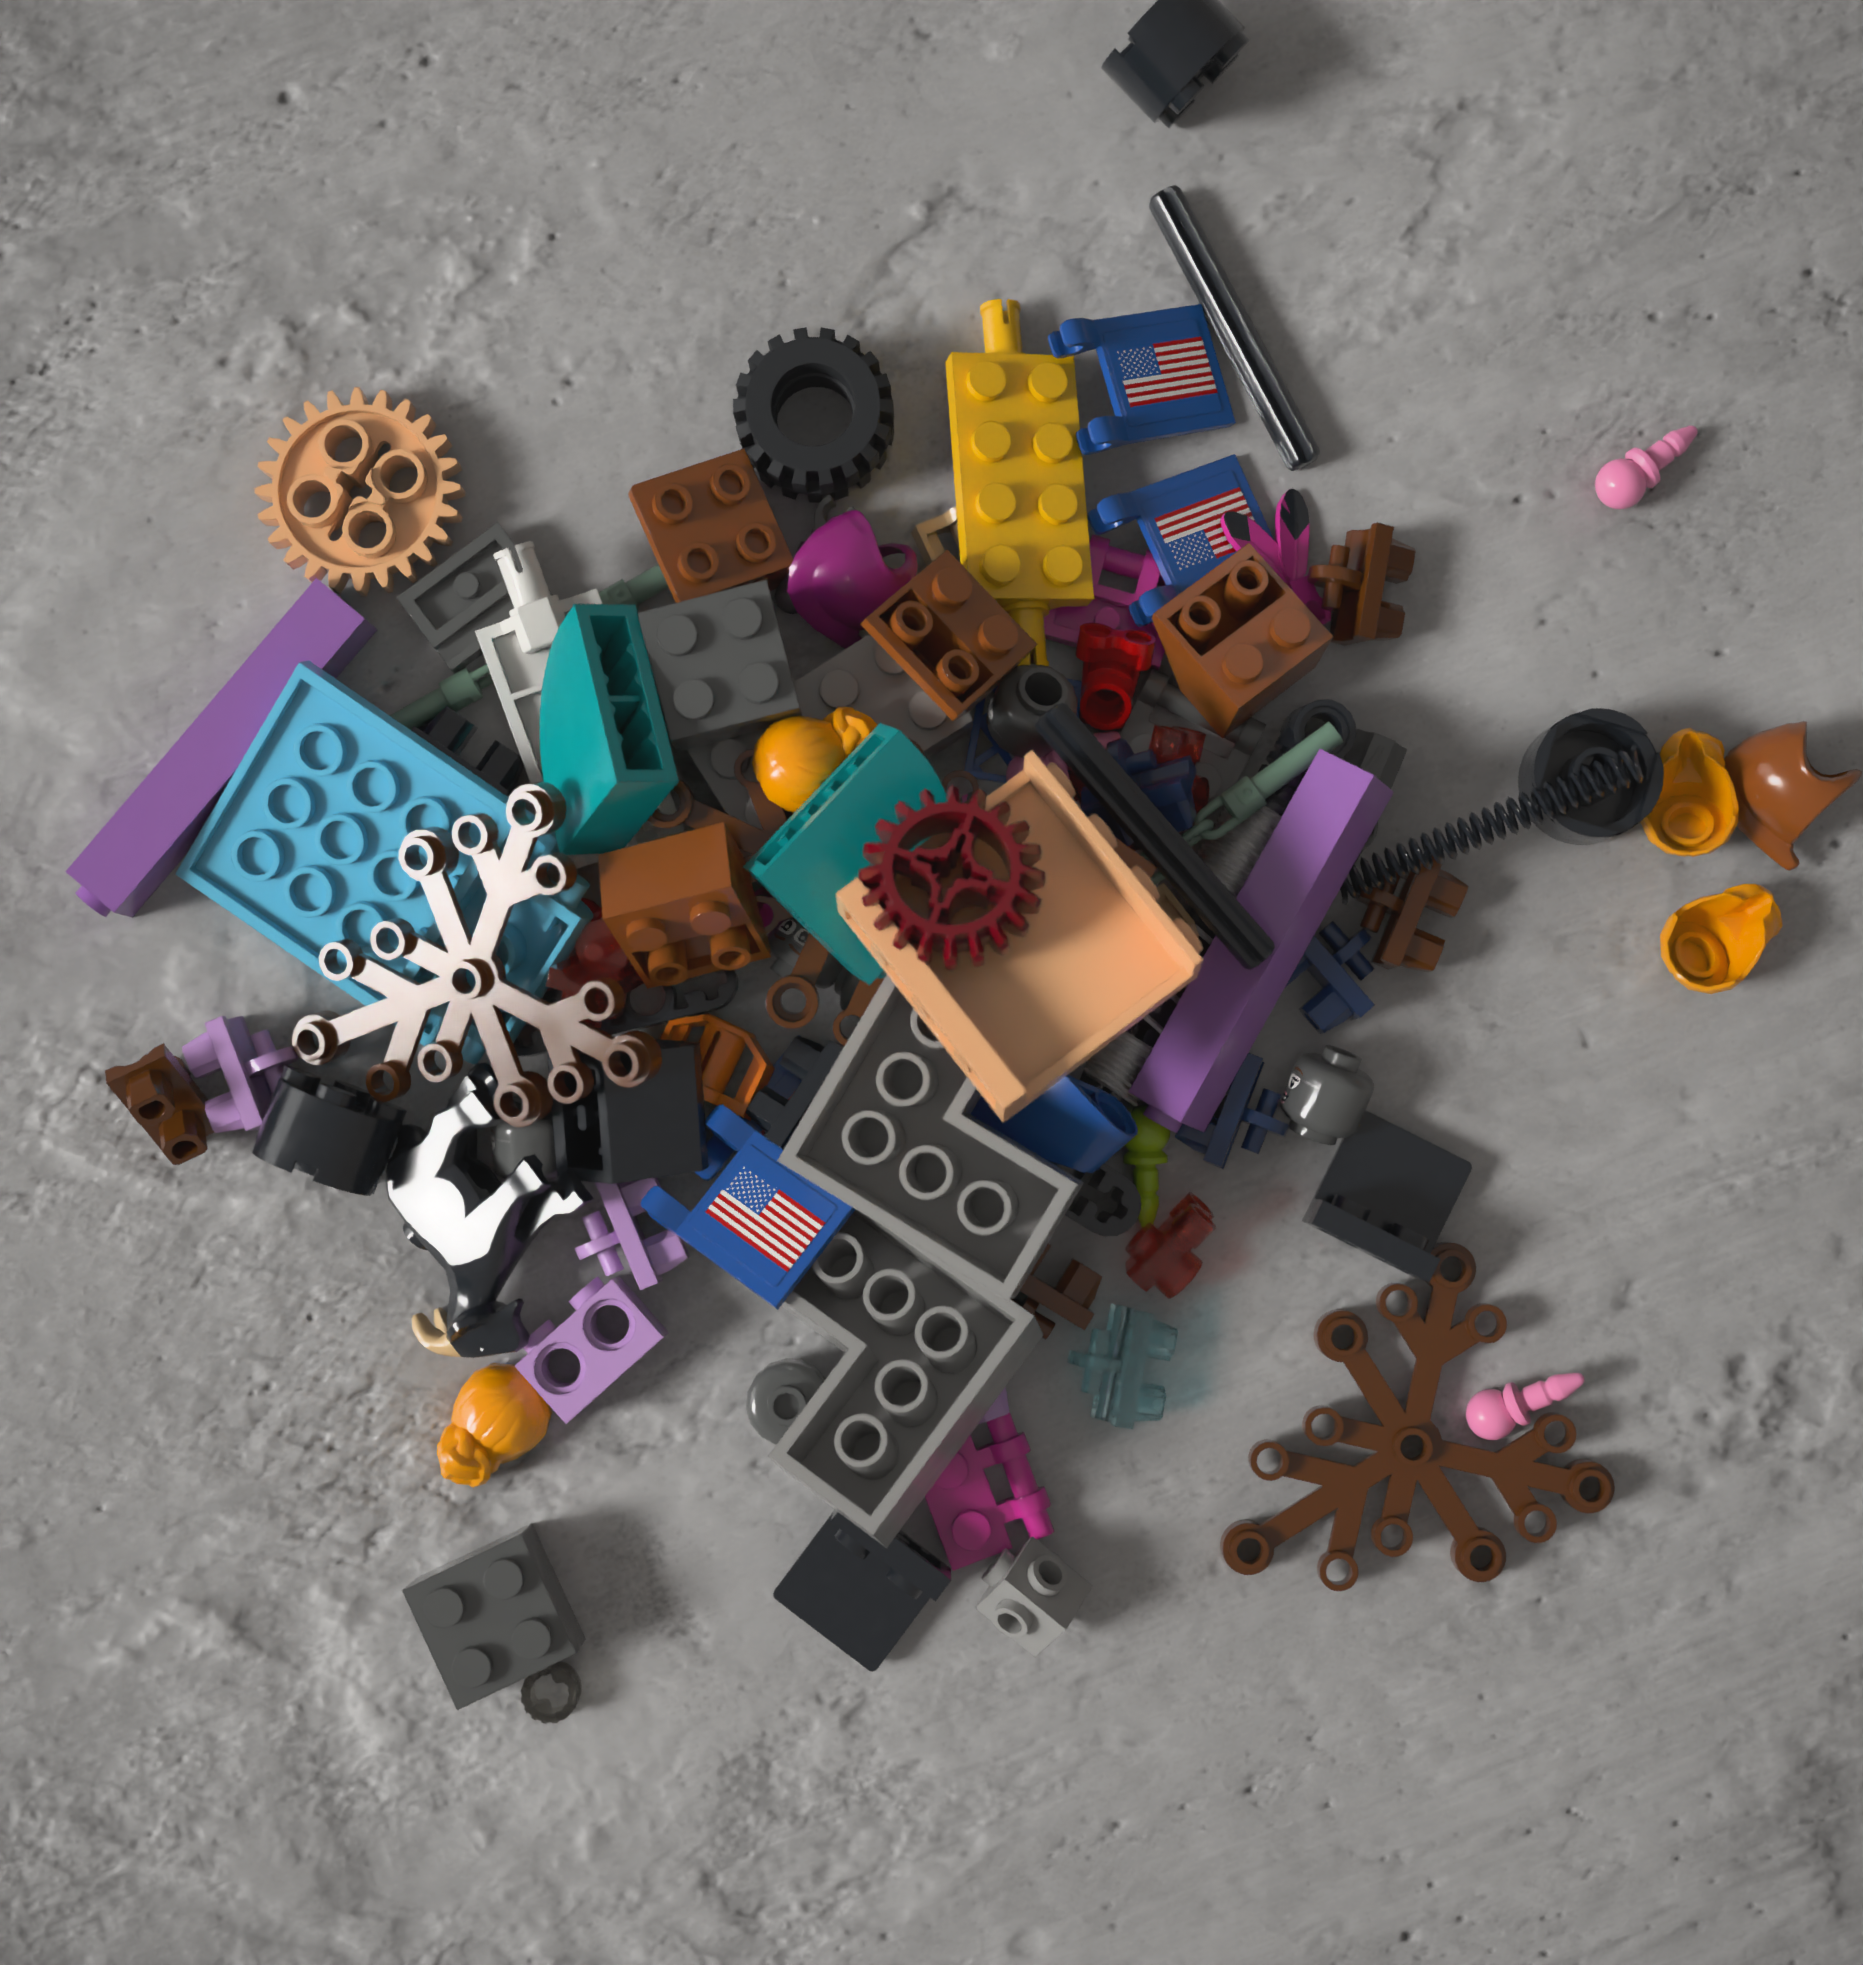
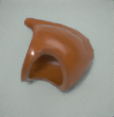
[1724,721,1862,871]

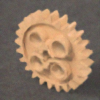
[255,387,465,596]

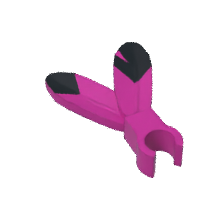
[1220,489,1331,625]

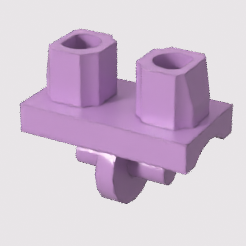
[182,1016,300,1133]
[574,1178,690,1290]

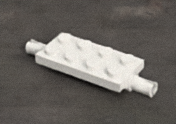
[475,541,684,869]

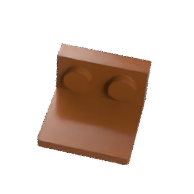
[628,449,793,603]

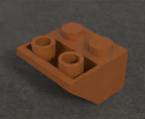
[1152,543,1333,738]
[861,550,1038,721]
[598,822,771,989]

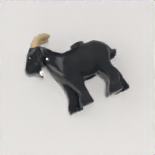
[386,1062,594,1358]

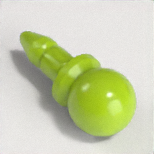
[1123,1105,1171,1230]

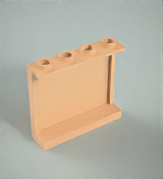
[836,750,1203,1123]

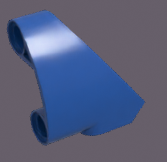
[971,1074,1138,1173]

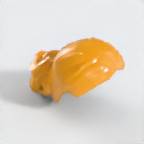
[752,706,877,812]
[1640,728,1739,857]
[1660,884,1783,994]
[437,1363,552,1487]

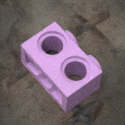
[515,1276,669,1424]

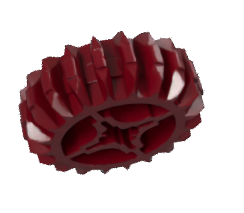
[859,784,1045,971]

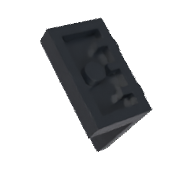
[1302,1111,1472,1282]
[773,1509,951,1672]

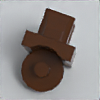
[1307,522,1416,646]
[1356,855,1469,972]
[105,1043,215,1165]
[1012,1243,1102,1340]

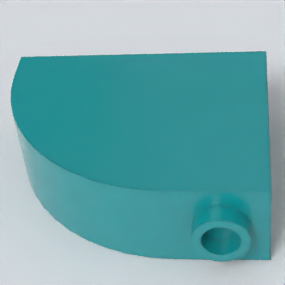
[539,604,679,855]
[743,723,946,986]

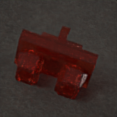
[546,918,644,1028]

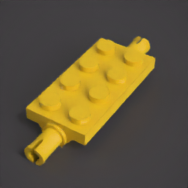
[945,299,1094,666]

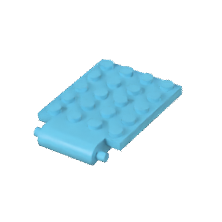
[175,660,593,1064]

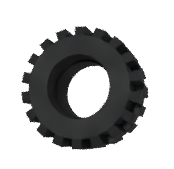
[733,327,894,503]

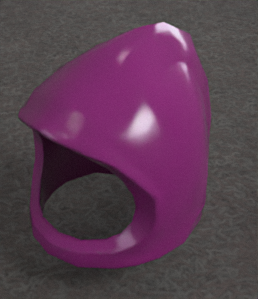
[787,510,918,649]

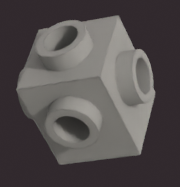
[975,1536,1093,1657]

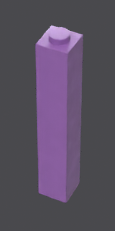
[65,578,377,918]
[1129,749,1394,1133]

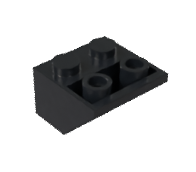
[547,1036,709,1184]

